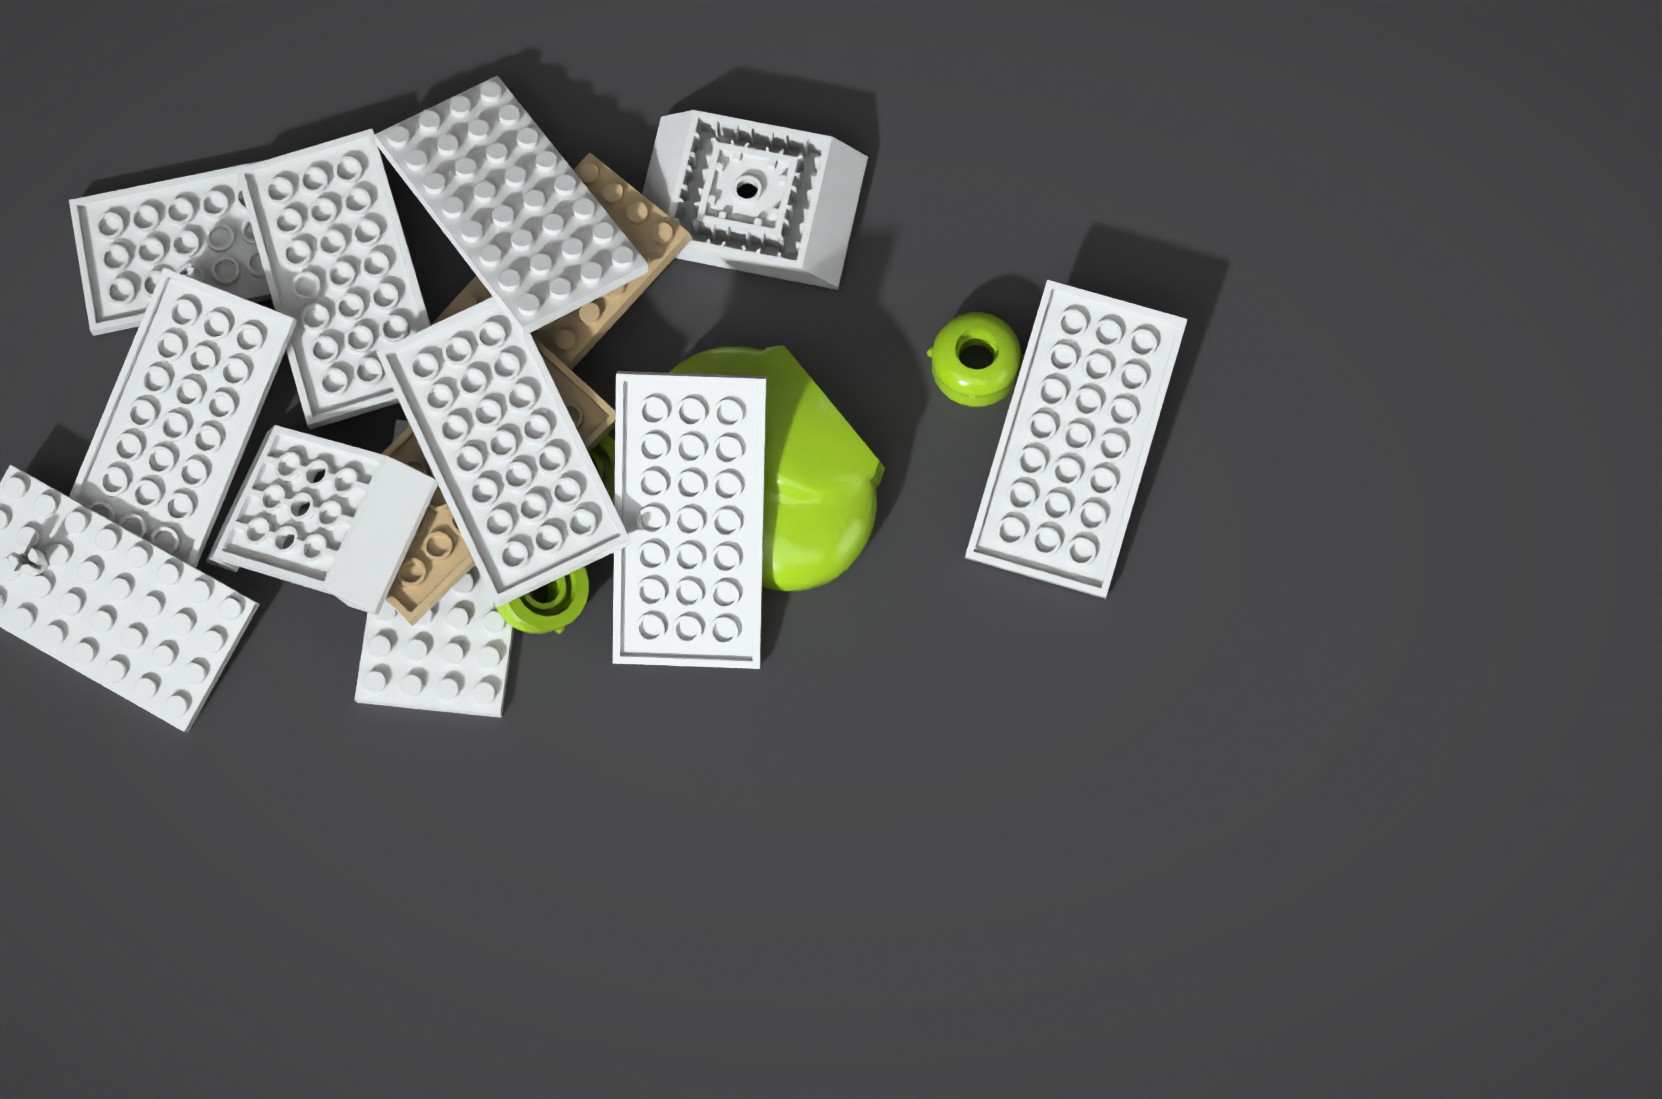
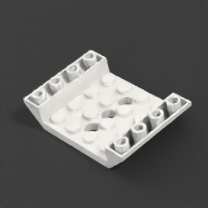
[206,425,438,615]

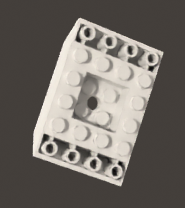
[642,110,868,290]

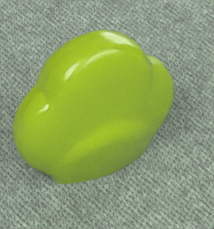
[669,345,885,592]

